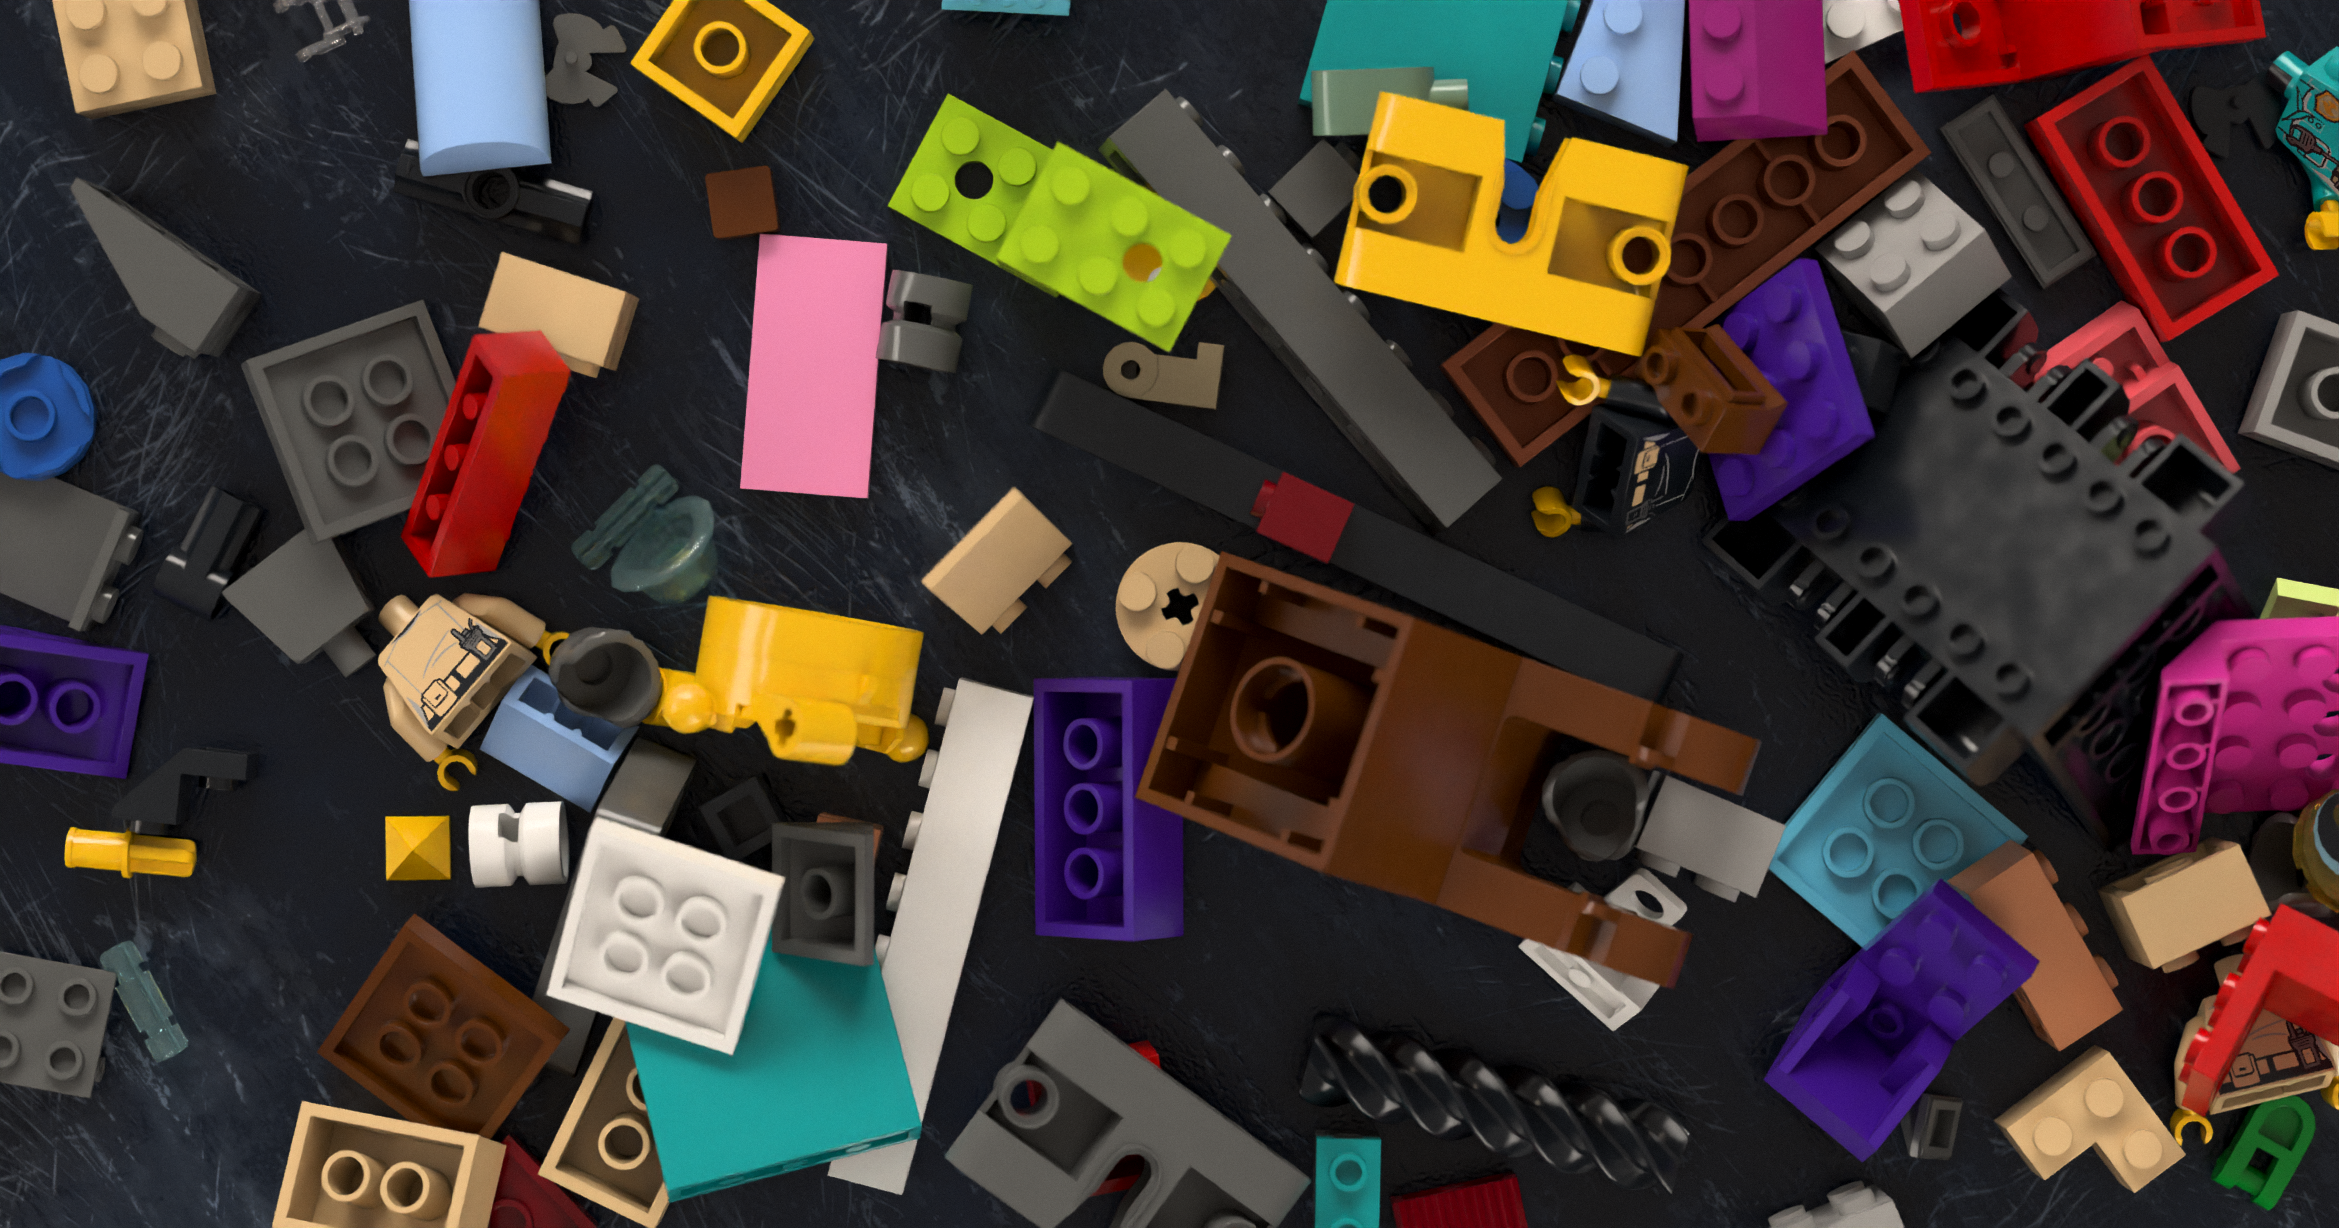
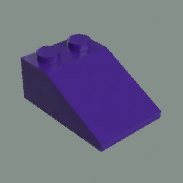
[0,625,149,779]

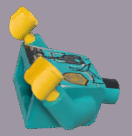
[2264,46,2339,250]

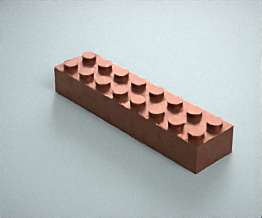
[1438,50,1932,468]

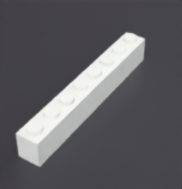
[828,677,1034,1195]

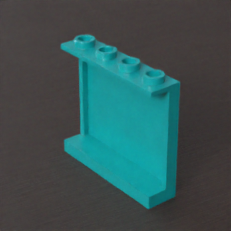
[1298,0,1581,166]
[624,926,922,1203]

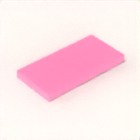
[740,234,888,499]

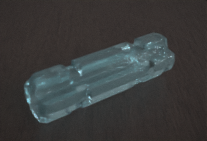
[571,464,679,570]
[100,940,188,1062]

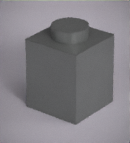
[1267,138,1363,242]

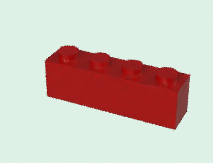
[401,330,571,578]

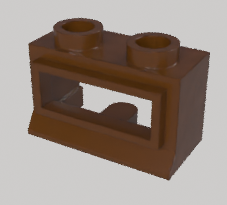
[1633,324,1788,455]

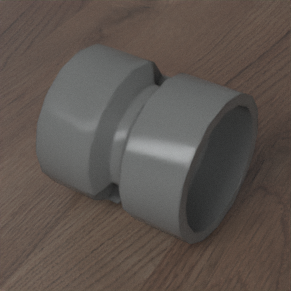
[875,270,973,374]

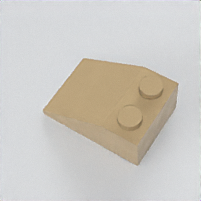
[921,488,1073,635]

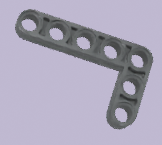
[532,736,698,1078]

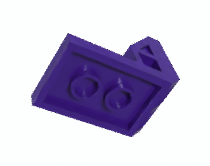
[1764,878,2040,1162]

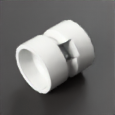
[469,801,569,888]

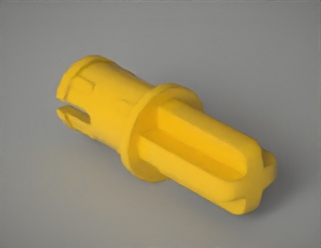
[64,827,197,878]

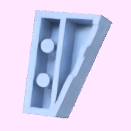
[1551,0,1685,147]

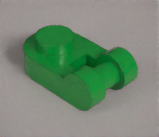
[2211,1095,2316,1211]

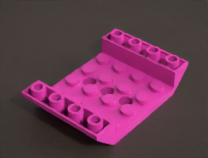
[2130,616,2339,855]

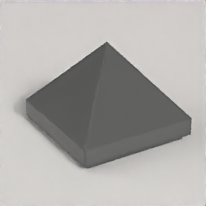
[1900,1093,1962,1160]

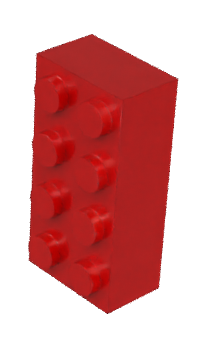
[2023,54,2279,343]

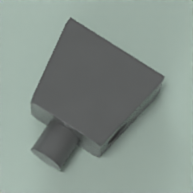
[222,529,377,678]

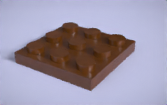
[317,913,570,1140]

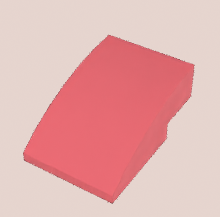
[2026,300,2241,474]

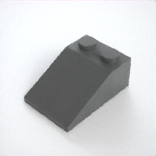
[70,178,262,359]

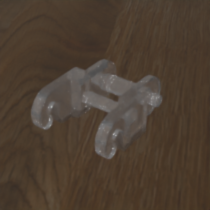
[273,0,371,62]

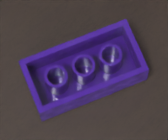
[1034,676,1184,941]

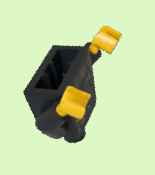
[1531,355,1707,540]

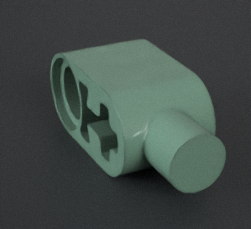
[1311,67,1468,136]

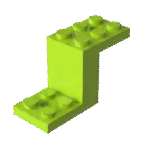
[888,94,1232,352]

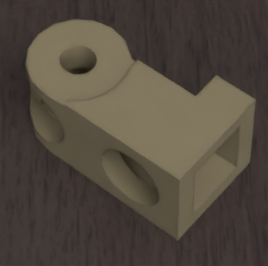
[1103,342,1225,411]

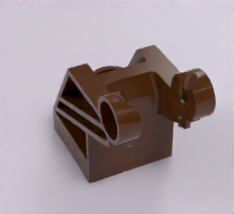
[1135,551,1762,989]

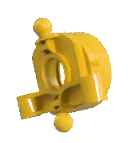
[642,596,930,765]

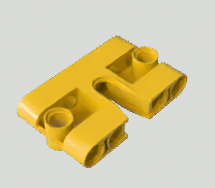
[1334,92,1689,357]

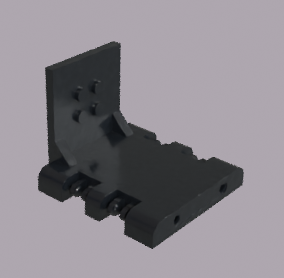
[1701,288,2258,852]

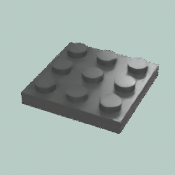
[241,300,456,545]

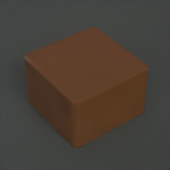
[705,165,781,241]

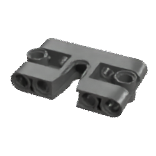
[945,998,1312,1228]

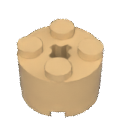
[1116,542,1220,671]

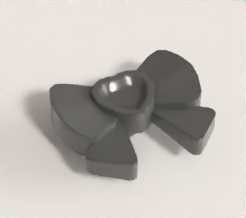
[545,13,627,107]

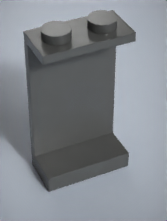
[0,472,144,631]

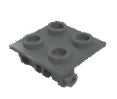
[0,951,118,1099]

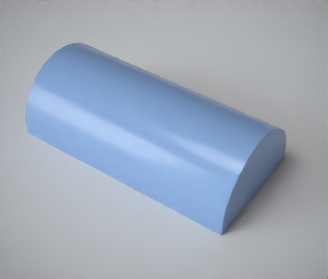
[409,0,551,177]

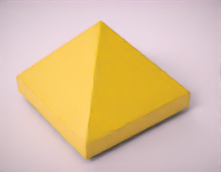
[385,816,451,881]

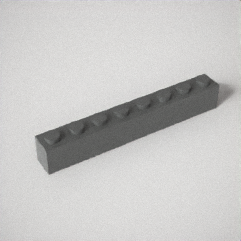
[1098,89,1502,536]

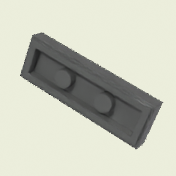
[1936,94,2097,290]

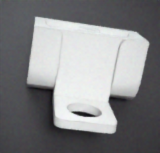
[1518,868,1687,1031]

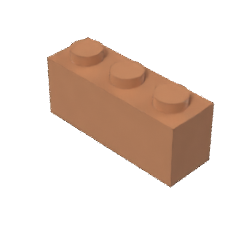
[1947,839,2123,1052]

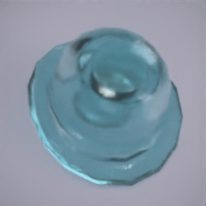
[610,495,719,605]

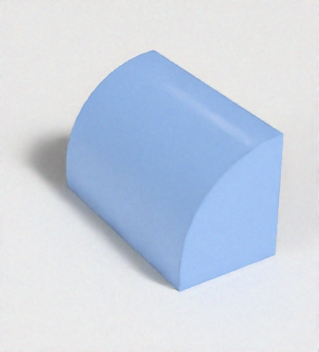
[480,665,639,812]

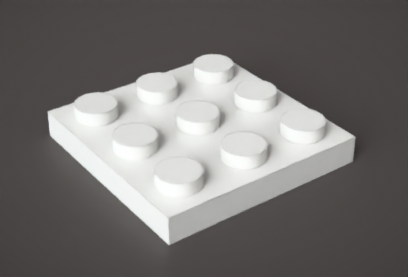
[546,817,785,1055]

